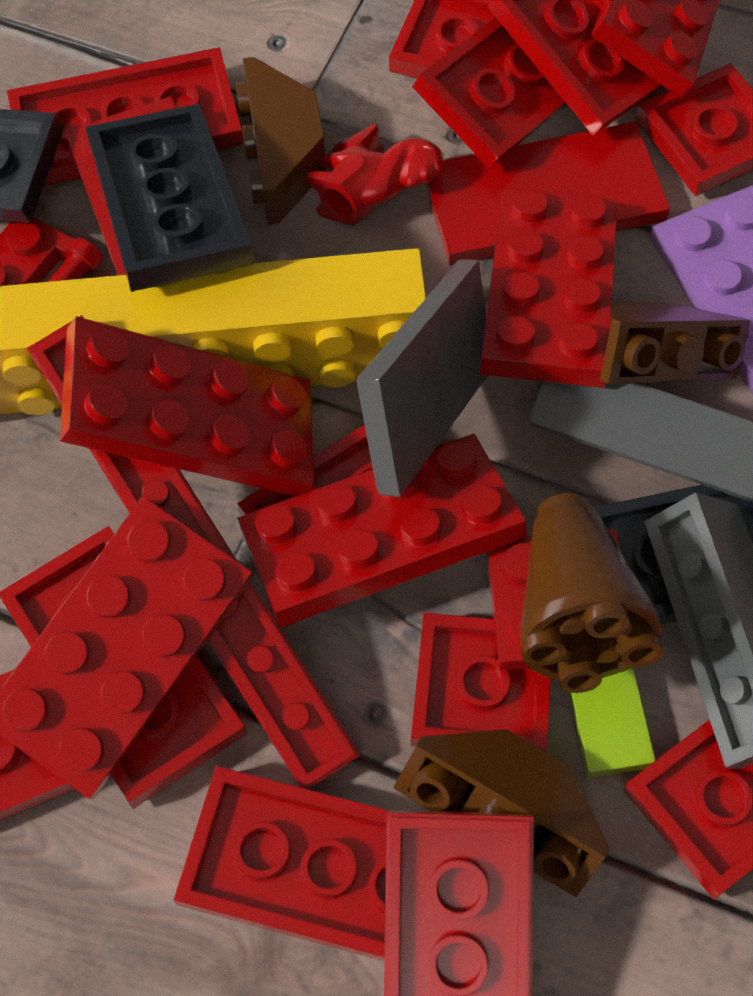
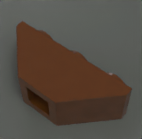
[235,57,326,225]
[600,302,751,384]
[393,729,609,897]

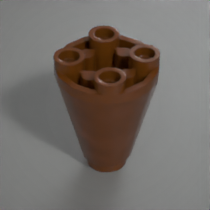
[520,493,663,693]

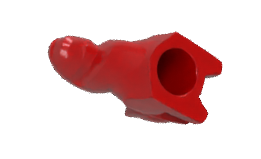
[306,124,444,226]

